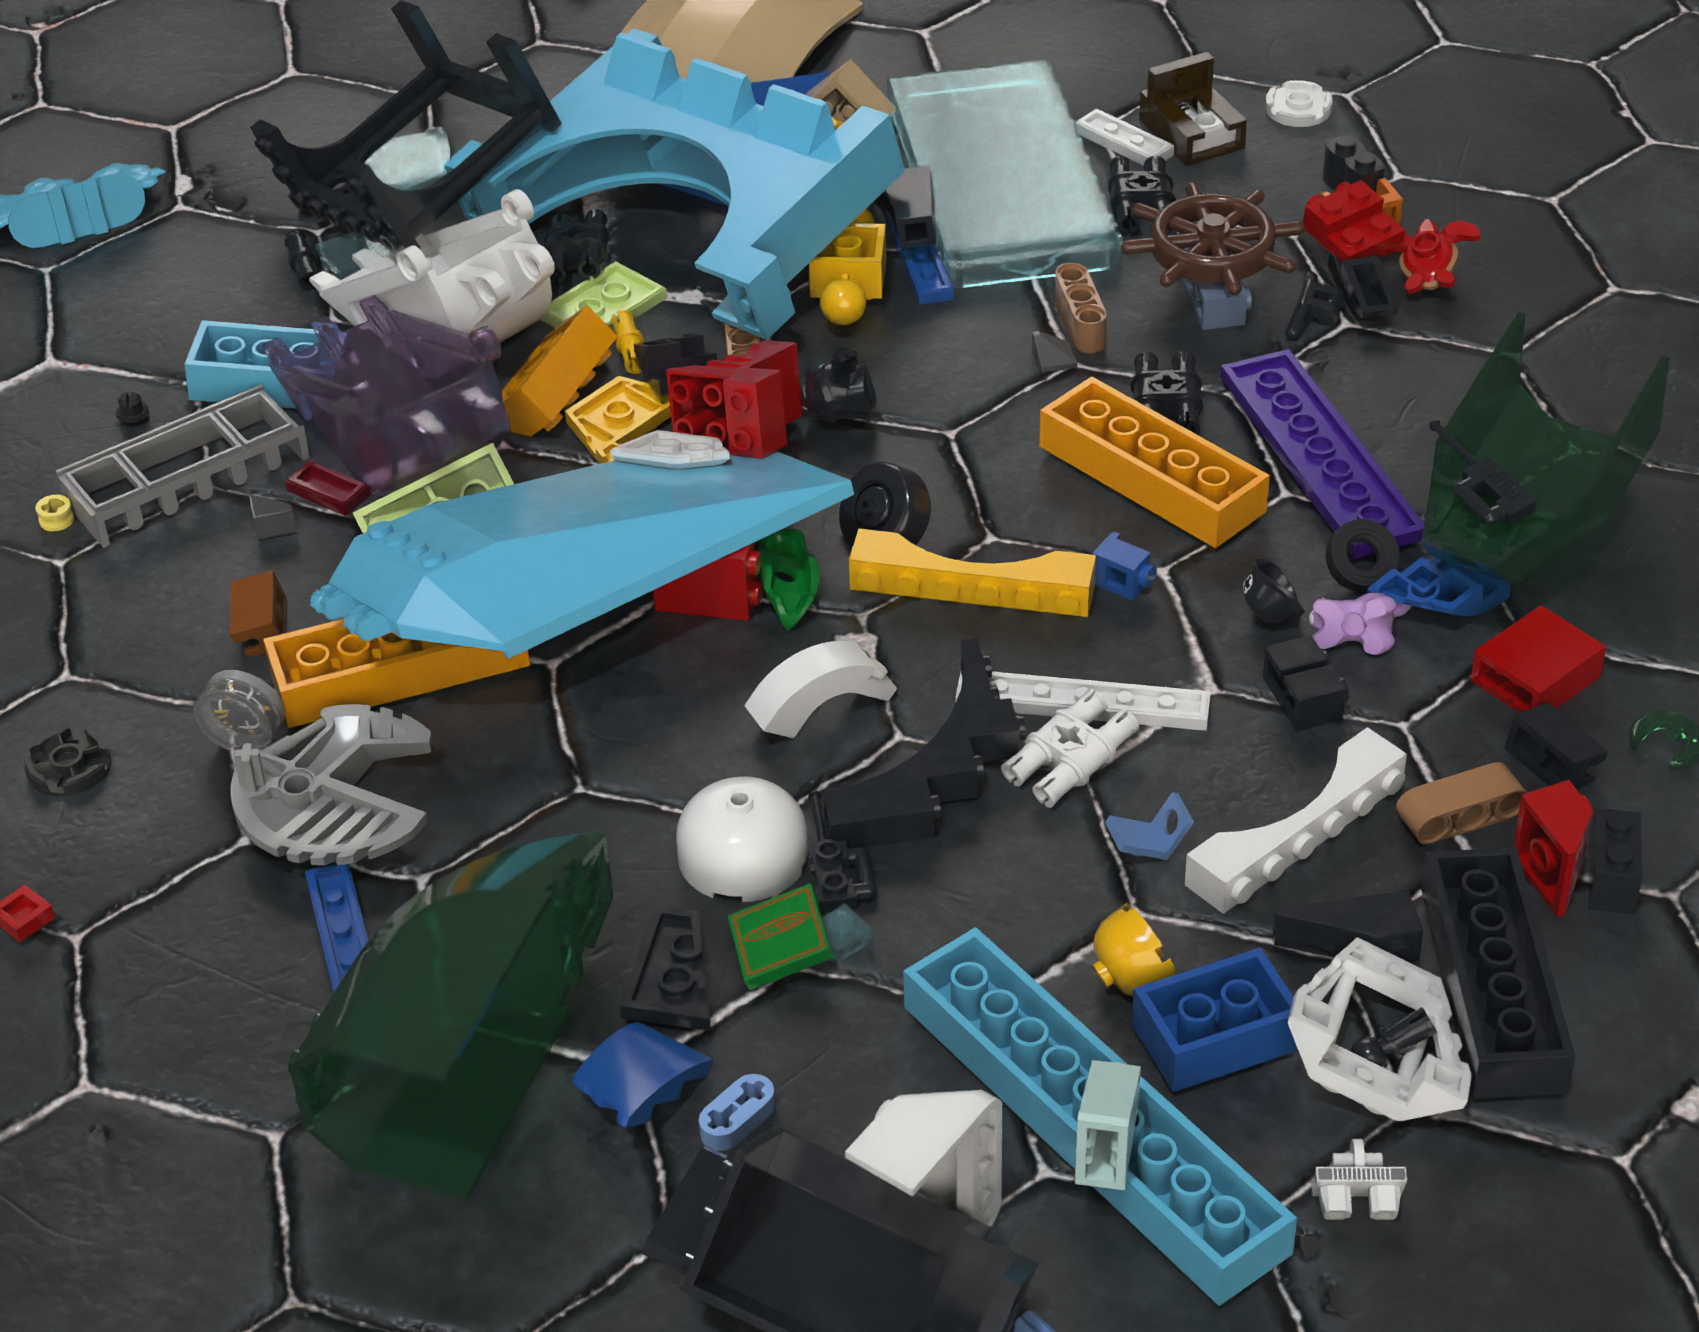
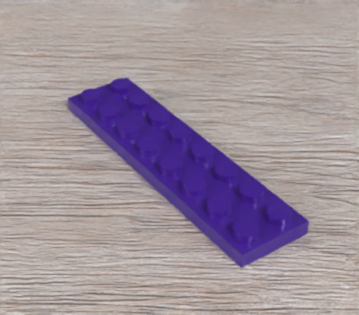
[1220,349,1427,559]

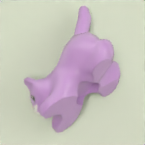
[1309,593,1411,655]

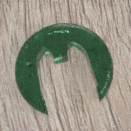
[1629,711,1699,768]

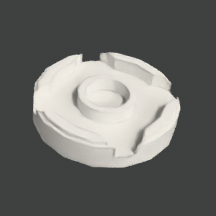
[1265,81,1333,127]

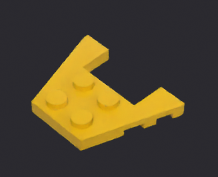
[565,376,671,464]

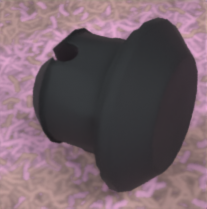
[115,392,149,424]

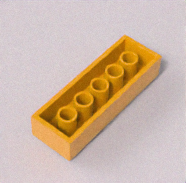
[1039,376,1270,548]
[263,619,530,728]

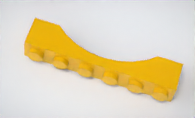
[849,529,1096,617]

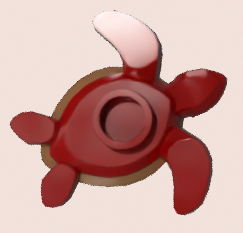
[1375,219,1481,294]

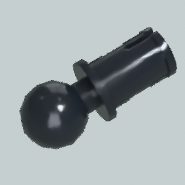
[1350,1007,1438,1067]

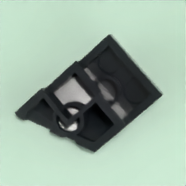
[634,333,717,395]

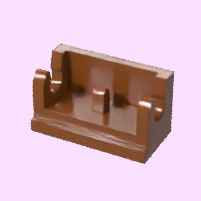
[230,570,287,657]

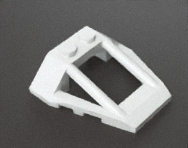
[1287,937,1471,1121]

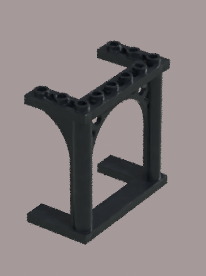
[250,0,562,252]

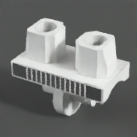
[1311,1139,1407,1220]

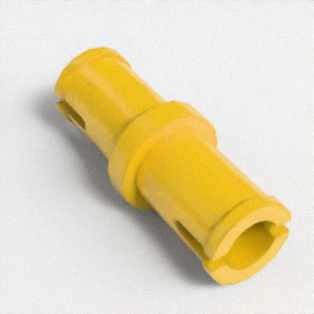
[611,310,644,374]

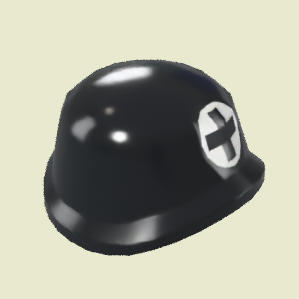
[1243,559,1305,625]

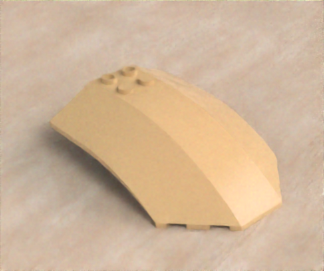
[622,0,863,83]

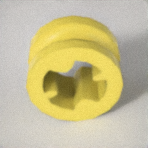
[35,495,74,531]

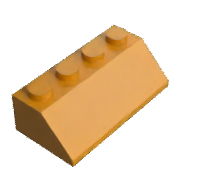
[479,305,618,437]

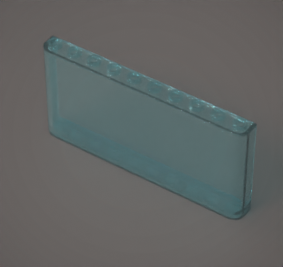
[887,59,1123,289]

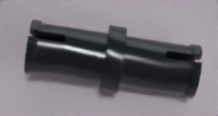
[284,230,319,290]

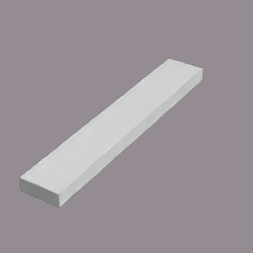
[956,672,1211,731]

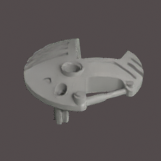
[230,704,432,866]

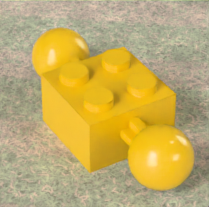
[809,209,886,325]

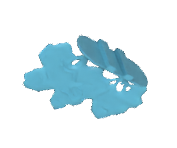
[0,163,166,248]

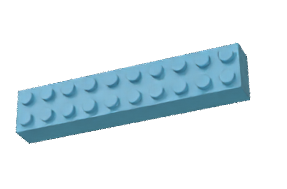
[903,927,1297,1306]

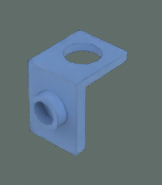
[1105,792,1194,860]

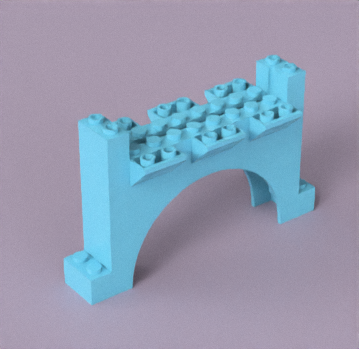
[443,28,905,340]

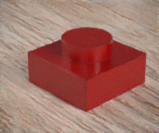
[0,884,56,942]

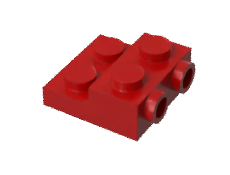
[1303,180,1405,262]

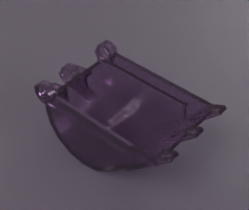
[262,295,510,498]

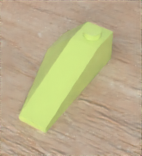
[353,443,514,533]

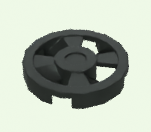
[24,728,111,797]

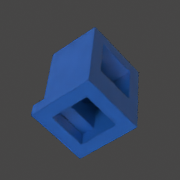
[1092,531,1157,601]

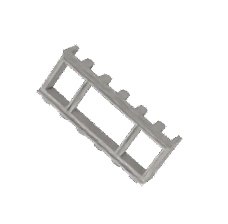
[56,384,310,548]

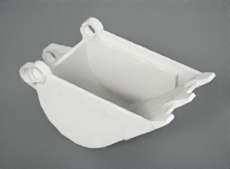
[310,189,555,377]

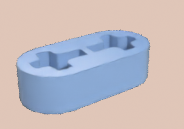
[698,1074,775,1151]

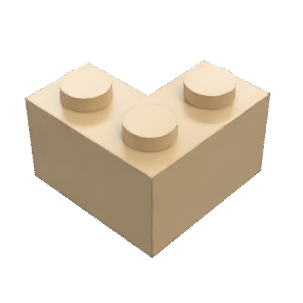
[806,59,896,122]

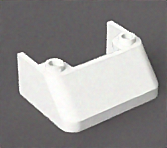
[845,1090,1002,1226]

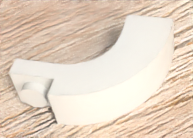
[744,641,897,738]

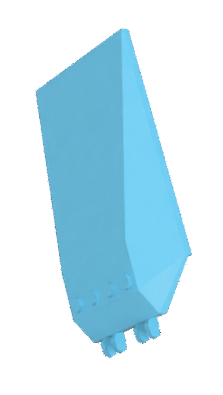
[310,450,854,659]

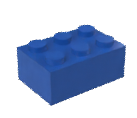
[1132,947,1298,1092]

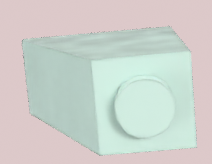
[1075,1060,1141,1190]

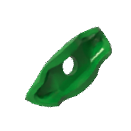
[758,529,820,631]

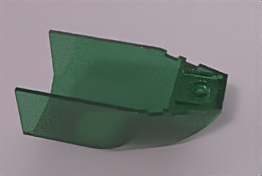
[1422,312,1670,586]
[288,833,614,1201]

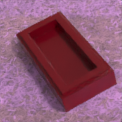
[285,460,370,516]

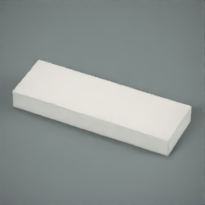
[1074,109,1174,166]

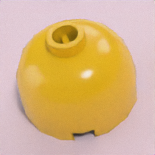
[1092,903,1178,996]

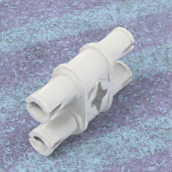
[1001,688,1140,808]

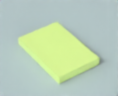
[541,261,667,332]

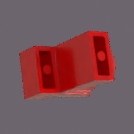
[666,340,803,459]

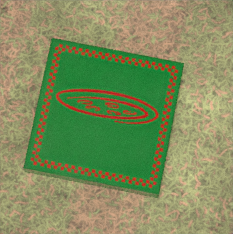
[728,883,834,991]

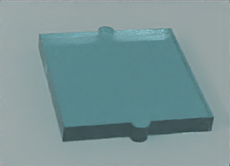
[315,233,391,279]

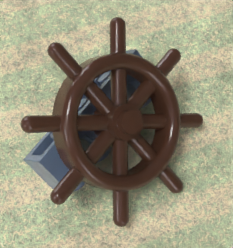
[1121,182,1305,330]

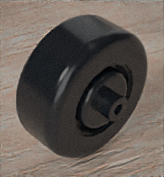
[839,462,931,548]

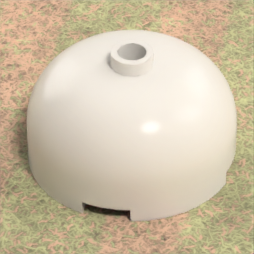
[676,777,809,902]

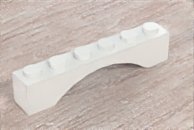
[1185,727,1407,914]

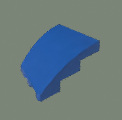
[1367,546,1510,616]
[572,1021,713,1128]

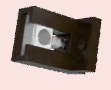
[1139,52,1247,166]

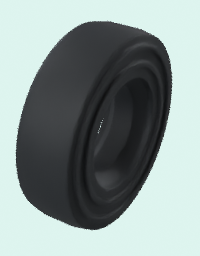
[1325,519,1399,592]

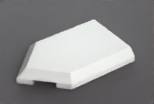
[611,430,730,469]

